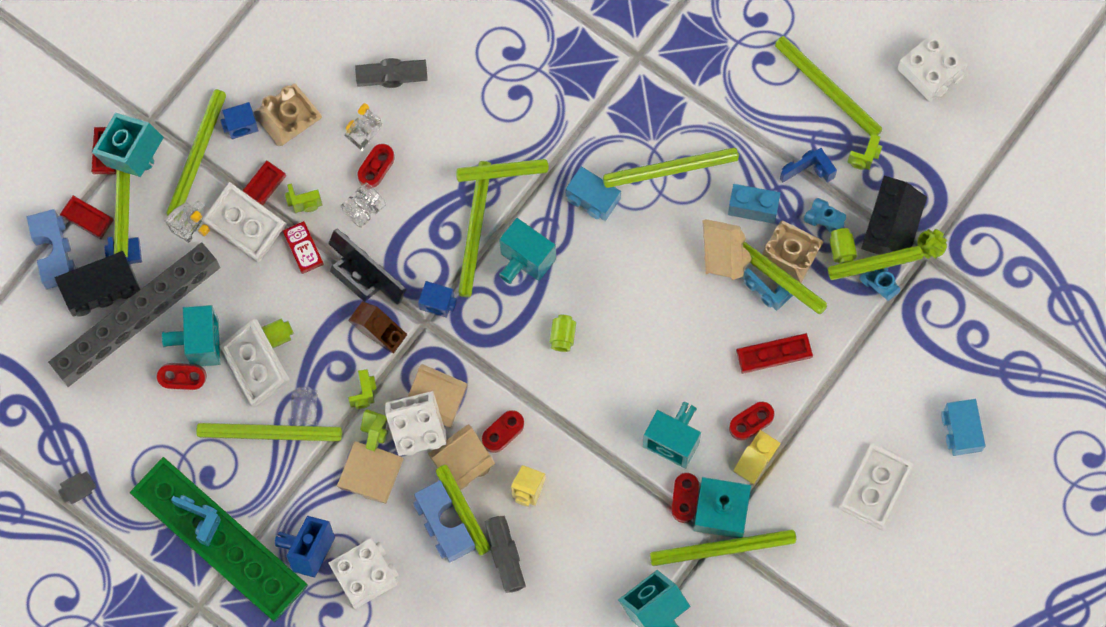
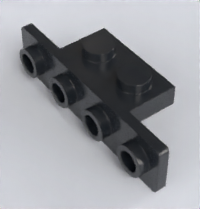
[329,228,406,305]

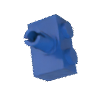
[275,516,335,578]

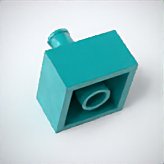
[92,112,164,177]
[499,218,556,284]
[162,305,221,366]
[642,402,701,469]
[694,477,751,538]
[618,570,691,627]

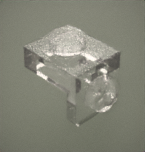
[291,387,318,425]

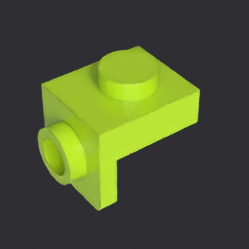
[847,134,883,170]
[285,183,323,213]
[348,369,377,409]
[360,409,388,452]

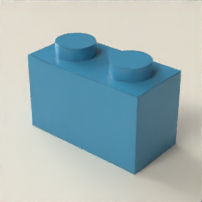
[566,166,621,221]
[728,184,781,224]
[941,399,986,456]

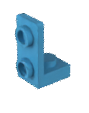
[743,268,793,311]
[171,495,221,547]

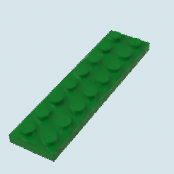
[129,457,308,623]

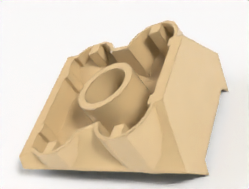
[254,83,322,146]
[702,219,751,280]
[762,220,823,283]
[408,364,468,428]
[428,424,495,490]

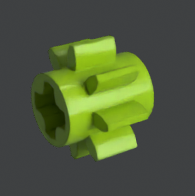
[917,229,947,259]

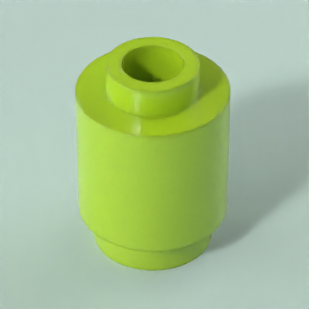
[829,228,857,264]
[549,315,576,352]
[261,318,294,348]

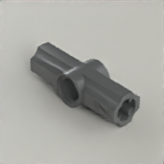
[355,58,428,88]
[484,515,526,593]

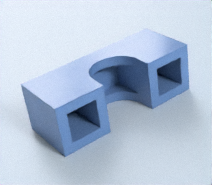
[26,209,76,290]
[413,480,476,563]

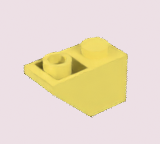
[511,465,546,507]

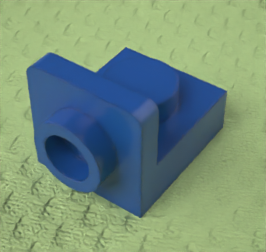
[104,237,142,264]

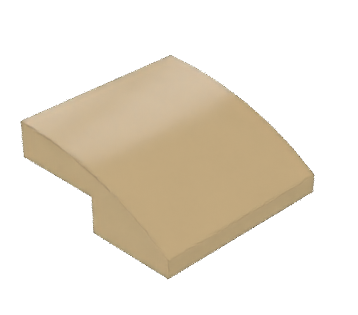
[337,442,404,504]

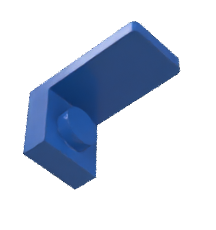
[780,148,837,183]

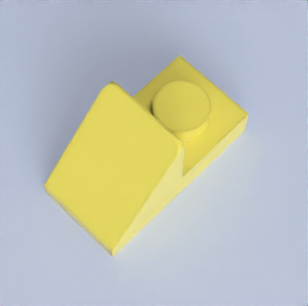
[733,430,781,485]

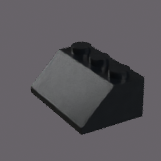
[861,175,927,255]
[54,251,141,317]

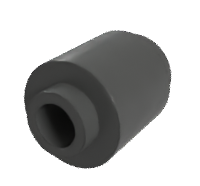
[58,471,97,505]

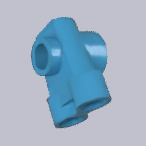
[804,198,846,233]
[859,268,901,301]

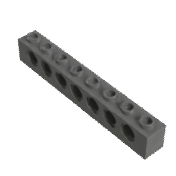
[48,242,220,387]

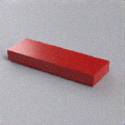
[736,333,813,374]

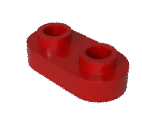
[358,144,395,188]
[157,363,207,390]
[729,402,775,441]
[482,410,524,453]
[671,473,699,523]

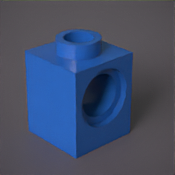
[220,102,259,139]
[418,281,457,318]

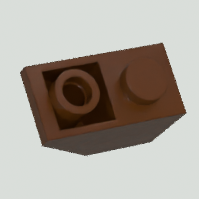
[348,301,408,354]

